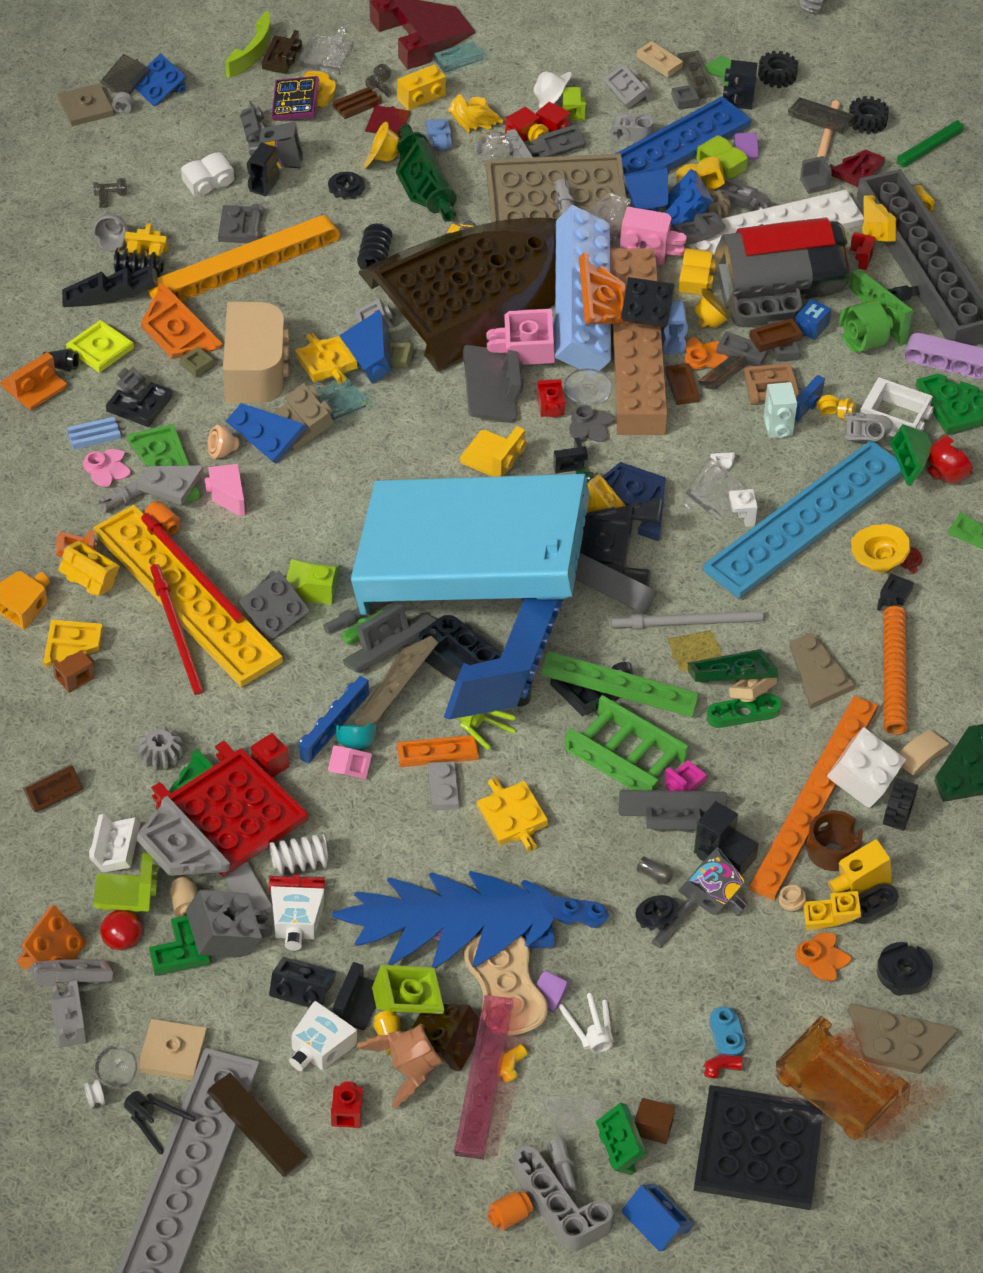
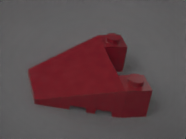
[369,0,475,70]

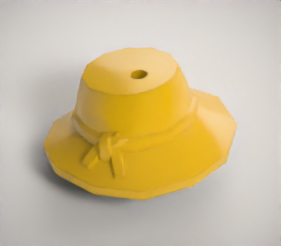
[851,524,910,573]

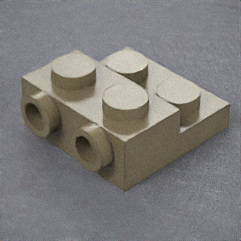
[273,383,334,451]

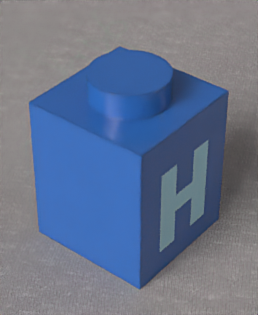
[796,299,831,340]

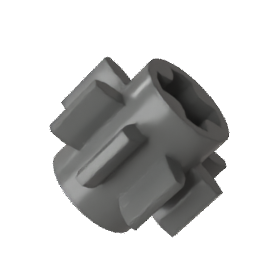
[116,366,146,395]

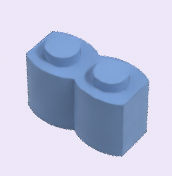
[661,301,688,354]

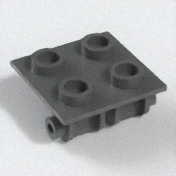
[239,570,310,641]

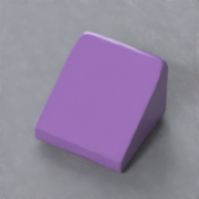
[733,132,759,160]
[536,971,568,1013]

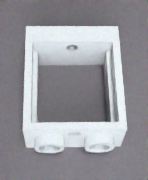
[860,377,934,437]

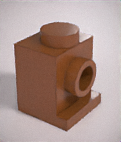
[52,650,95,693]

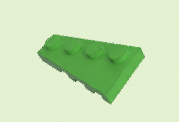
[849,269,913,346]
[126,424,200,505]

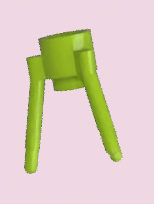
[457,710,516,750]

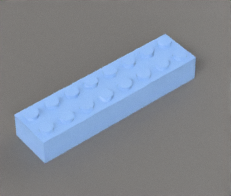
[555,205,611,375]

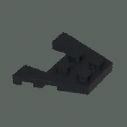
[580,498,662,587]

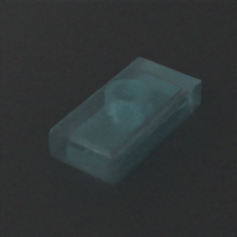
[434,41,483,73]

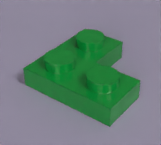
[149,916,210,976]

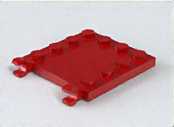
[151,740,309,877]

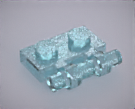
[315,378,366,420]

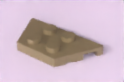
[848,1004,957,1074]

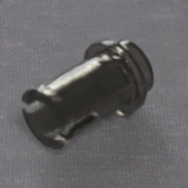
[637,856,673,885]

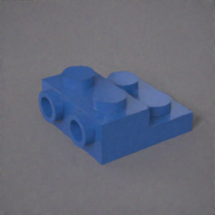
[664,169,714,228]

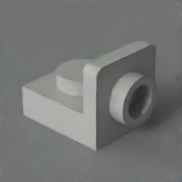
[355,298,395,329]

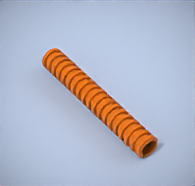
[883,606,907,735]

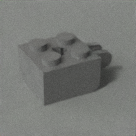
[186,890,272,957]

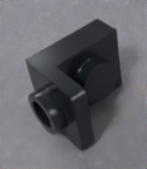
[553,438,588,474]

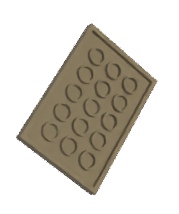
[485,154,627,237]

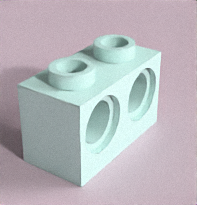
[763,382,797,438]

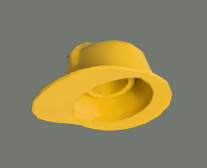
[363,122,400,168]
[694,288,730,329]

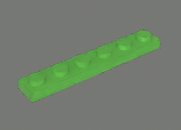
[541,651,698,717]

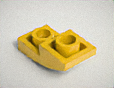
[803,891,861,930]

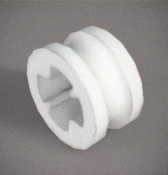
[84,1079,105,1108]

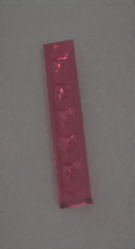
[454,995,514,1160]

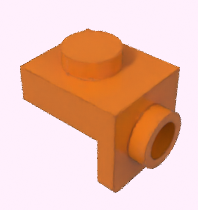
[56,530,97,558]

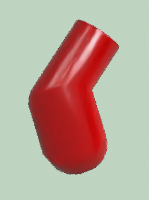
[703,1054,743,1079]

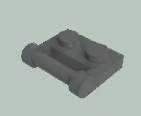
[218,203,264,243]

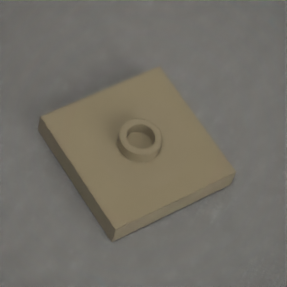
[57,83,114,126]

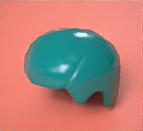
[336,723,376,750]

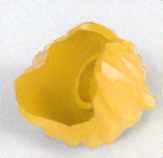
[448,94,503,133]

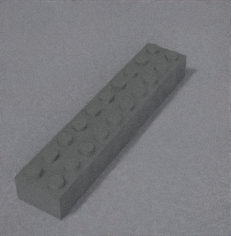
[857,169,983,346]

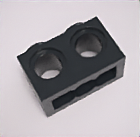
[723,60,758,110]

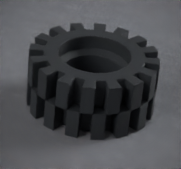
[758,51,798,88]
[848,96,889,134]
[883,778,918,831]

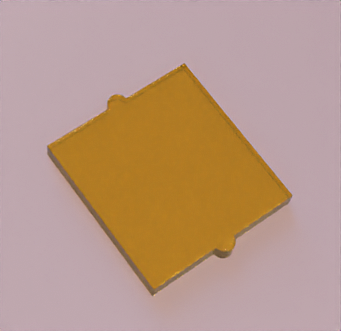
[668,630,721,672]

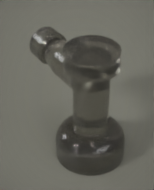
[365,64,394,98]
[93,178,127,208]

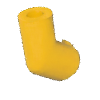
[497,1044,528,1083]

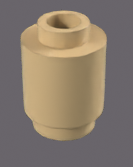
[170,877,198,917]

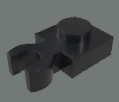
[877,573,914,611]

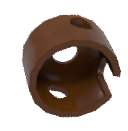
[806,810,863,872]

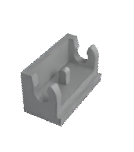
[51,980,86,1048]

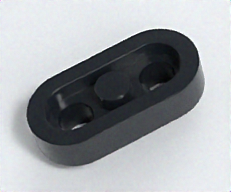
[853,883,899,924]

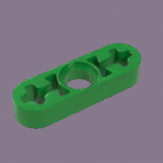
[707,694,781,728]

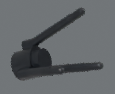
[124,1091,196,1155]

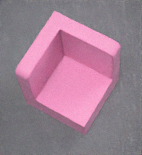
[328,745,372,780]

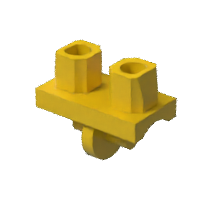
[124,223,169,259]

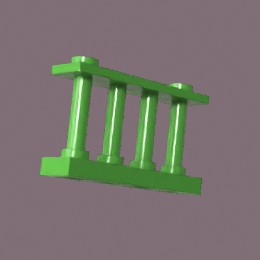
[564,695,689,790]

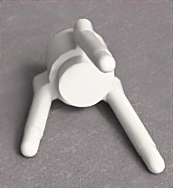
[558,993,614,1053]

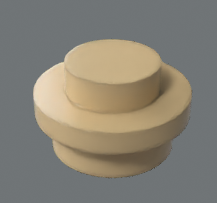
[779,885,806,911]

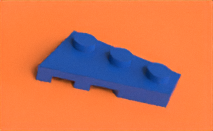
[226,403,308,464]

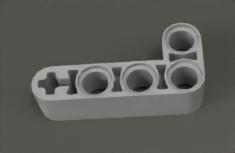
[513,1146,613,1251]

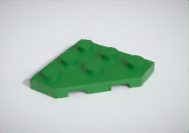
[915,374,983,435]

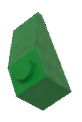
[890,424,932,486]

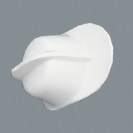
[533,71,572,109]

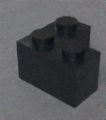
[694,801,759,876]

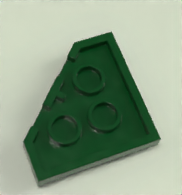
[934,724,983,802]

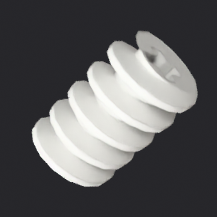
[269,833,328,876]

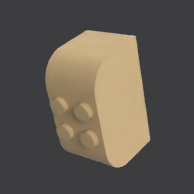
[223,302,289,403]

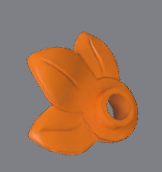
[685,337,730,369]
[795,933,851,981]

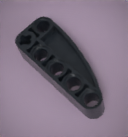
[418,615,532,707]

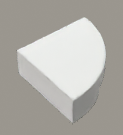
[710,452,735,476]

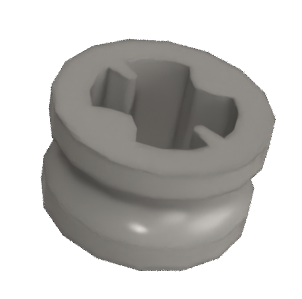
[112,92,133,114]

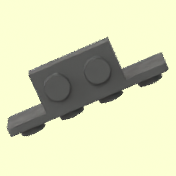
[343,603,437,672]
[619,789,727,832]

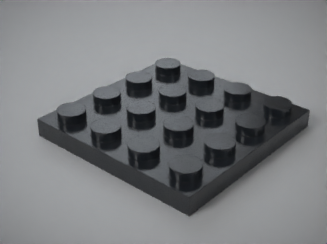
[693,1085,824,1210]

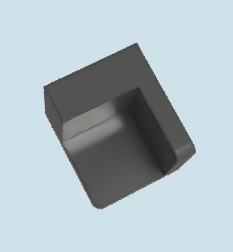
[800,156,832,194]

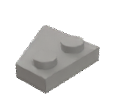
[137,465,203,505]

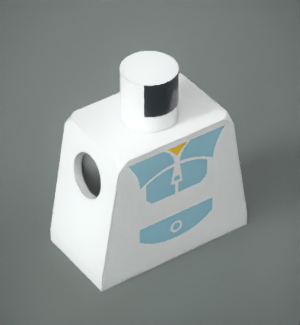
[271,886,324,951]
[289,1001,357,1071]

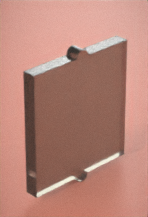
[100,53,150,95]

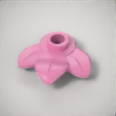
[83,449,131,487]

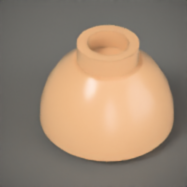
[208,425,239,459]

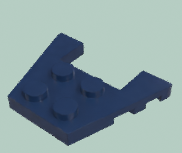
[602,462,666,541]

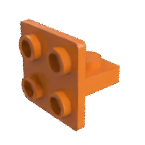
[0,352,67,410]
[16,905,86,983]

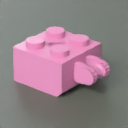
[620,207,687,265]
[487,309,555,365]

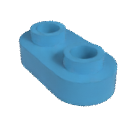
[709,1007,745,1056]

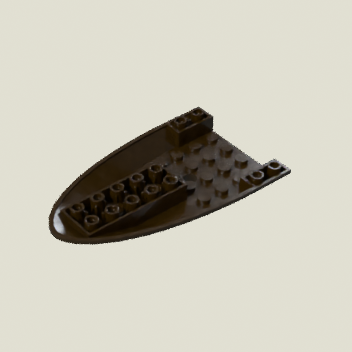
[358,217,557,372]

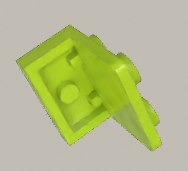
[93,853,158,912]

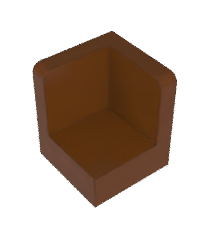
[634,1098,675,1144]

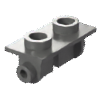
[240,101,267,143]

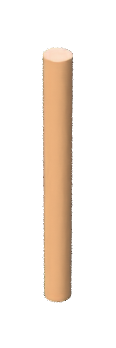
[817,100,840,159]

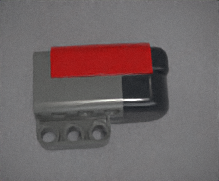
[714,217,850,327]

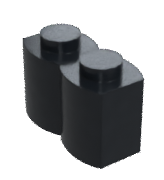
[247,142,280,197]

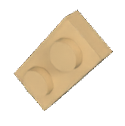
[636,41,683,78]
[729,678,777,702]

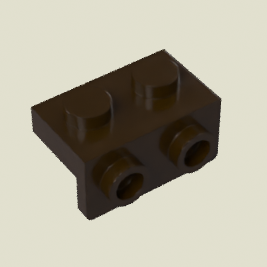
[261,30,302,74]

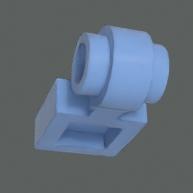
[425,118,452,152]

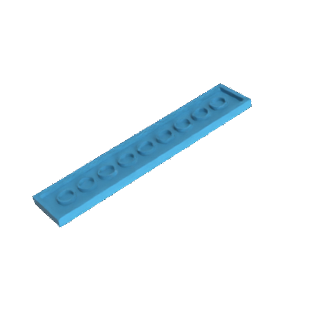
[703,440,903,599]

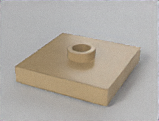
[137,1019,207,1080]

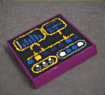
[271,76,320,121]

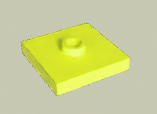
[66,320,134,373]

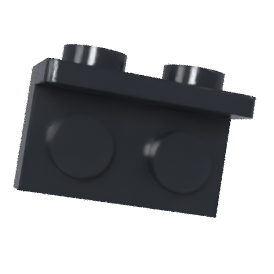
[269,957,336,1008]

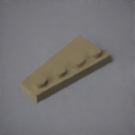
[354,636,438,726]

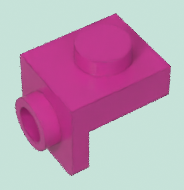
[665,760,707,791]

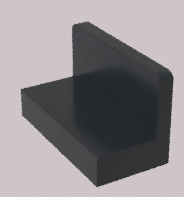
[333,962,376,1030]

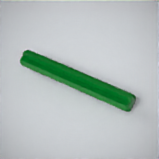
[896,120,964,168]

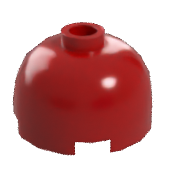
[927,435,973,484]

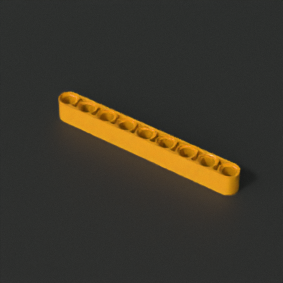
[147,215,340,302]

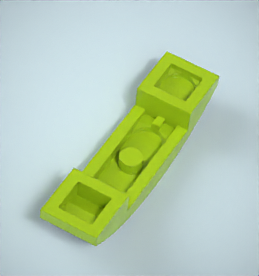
[225,11,271,78]

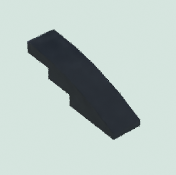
[62,264,158,308]

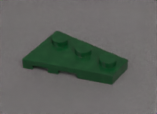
[687,649,778,682]

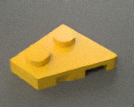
[862,195,896,241]
[43,620,103,667]

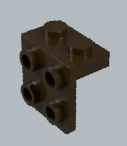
[411,1004,485,1071]

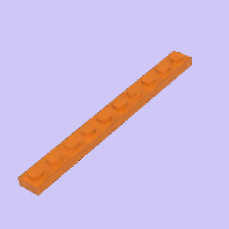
[749,696,878,900]

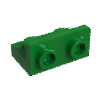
[595,1102,647,1175]

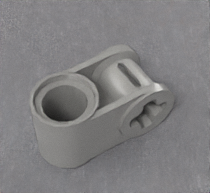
[610,112,653,142]
[844,412,892,441]

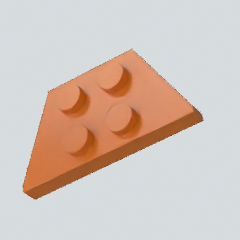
[579,252,626,324]
[141,283,223,359]

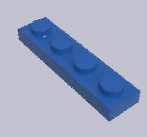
[299,676,369,764]

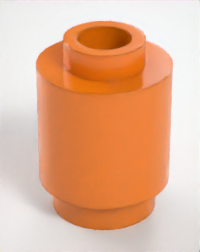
[144,501,180,536]
[487,1191,533,1231]

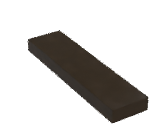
[207,1073,307,1177]

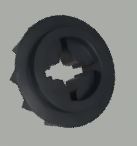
[328,171,364,200]
[635,895,679,931]

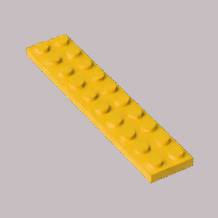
[93,505,283,688]

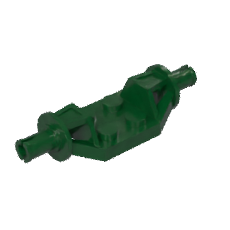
[396,124,457,222]

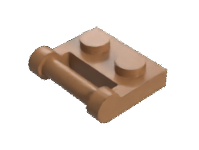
[743,363,798,405]

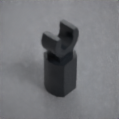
[888,285,920,302]

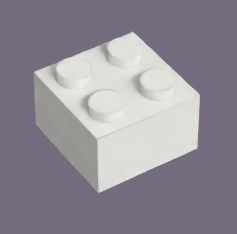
[826,727,906,808]

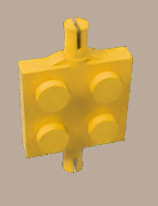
[295,332,358,384]
[476,777,548,852]

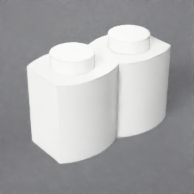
[181,152,234,196]

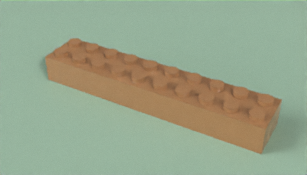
[610,248,667,435]

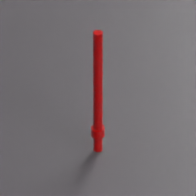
[150,564,204,695]

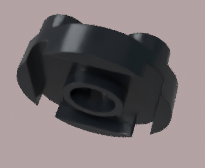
[876,942,933,996]

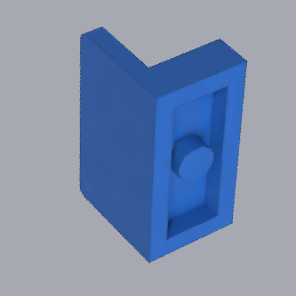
[622,1184,695,1251]

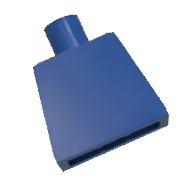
[622,166,668,212]

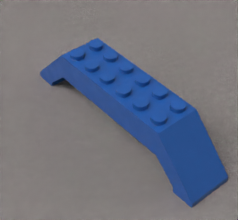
[444,598,563,720]

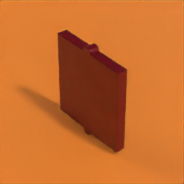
[365,105,410,138]

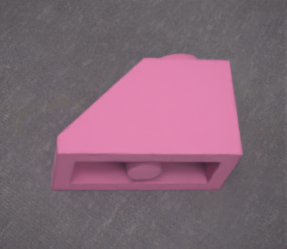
[205,464,245,516]

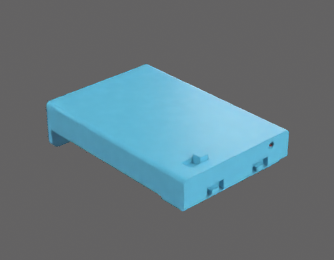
[351,474,590,615]

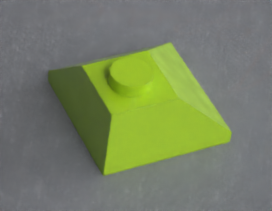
[286,559,341,605]
[372,965,444,1014]

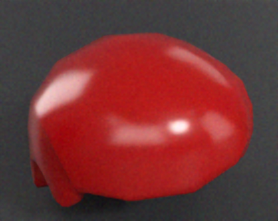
[100,910,144,951]

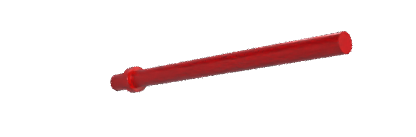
[141,513,245,624]

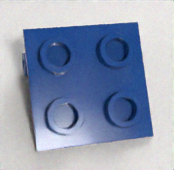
[129,53,186,106]

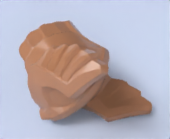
[357,1023,445,1109]

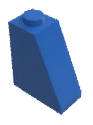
[339,310,392,384]

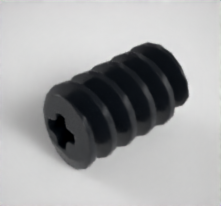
[357,223,393,270]
[114,247,165,278]

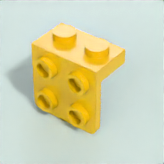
[460,426,527,477]

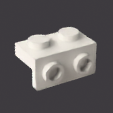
[89,814,140,872]

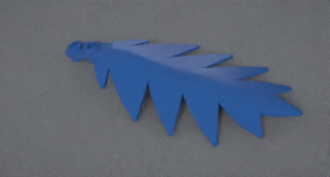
[332,871,609,969]

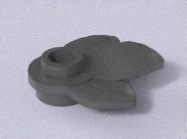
[569,405,614,442]

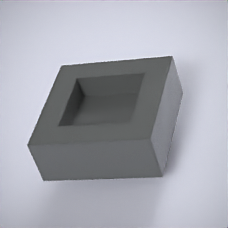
[671,85,699,109]

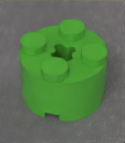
[839,300,893,352]

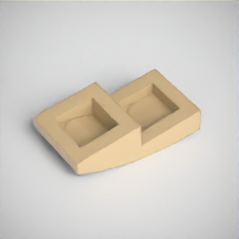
[899,729,949,775]

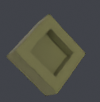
[390,343,414,368]
[180,347,214,377]

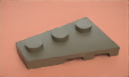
[790,632,854,709]

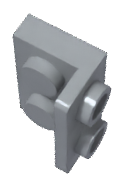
[603,63,653,109]

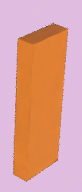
[397,735,479,767]

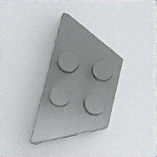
[137,796,230,876]

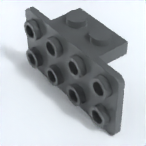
[463,345,524,422]

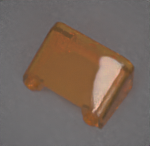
[776,1016,911,1141]

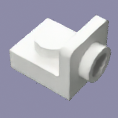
[729,489,757,527]

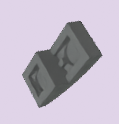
[672,212,726,245]

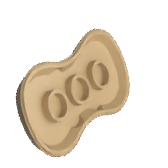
[464,934,548,1036]

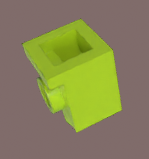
[562,87,586,120]

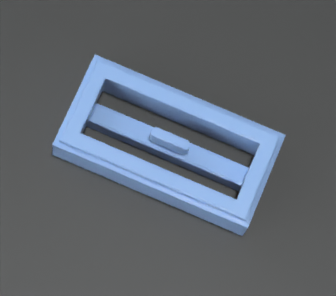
[67,417,121,450]

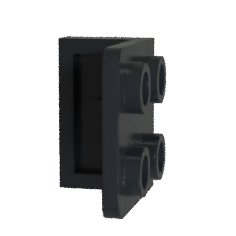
[621,277,675,327]

